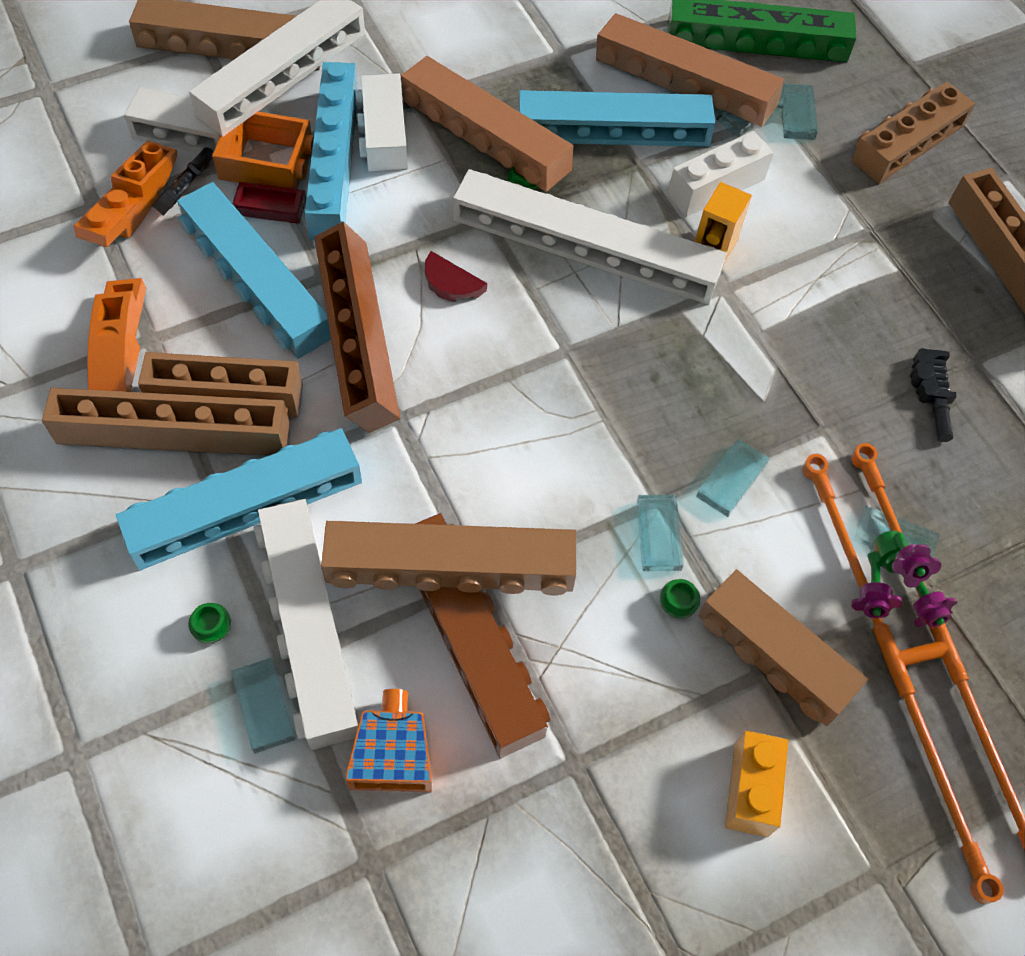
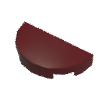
[425,251,487,302]

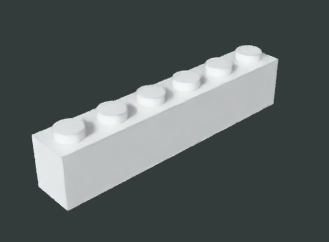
[189,0,365,137]
[254,499,359,751]

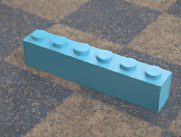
[305,62,358,241]
[518,90,715,147]
[177,182,331,360]
[115,428,362,571]

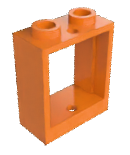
[212,111,314,189]

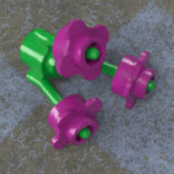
[851,531,957,628]

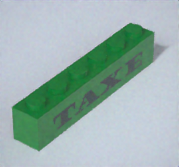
[667,0,856,63]

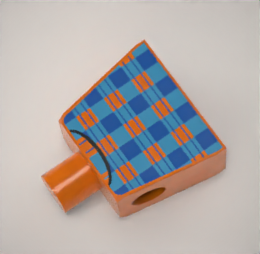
[346,689,432,792]

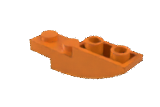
[74,140,178,247]
[87,278,146,392]

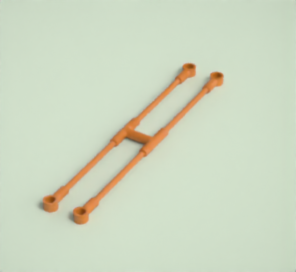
[802,443,1025,904]

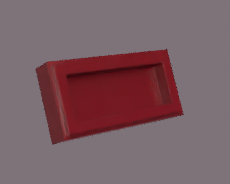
[232,181,307,224]

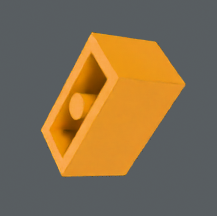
[695,182,752,263]
[725,730,789,837]

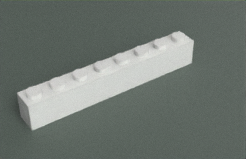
[453,169,727,305]

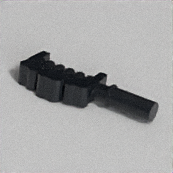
[152,147,213,216]
[910,348,957,442]

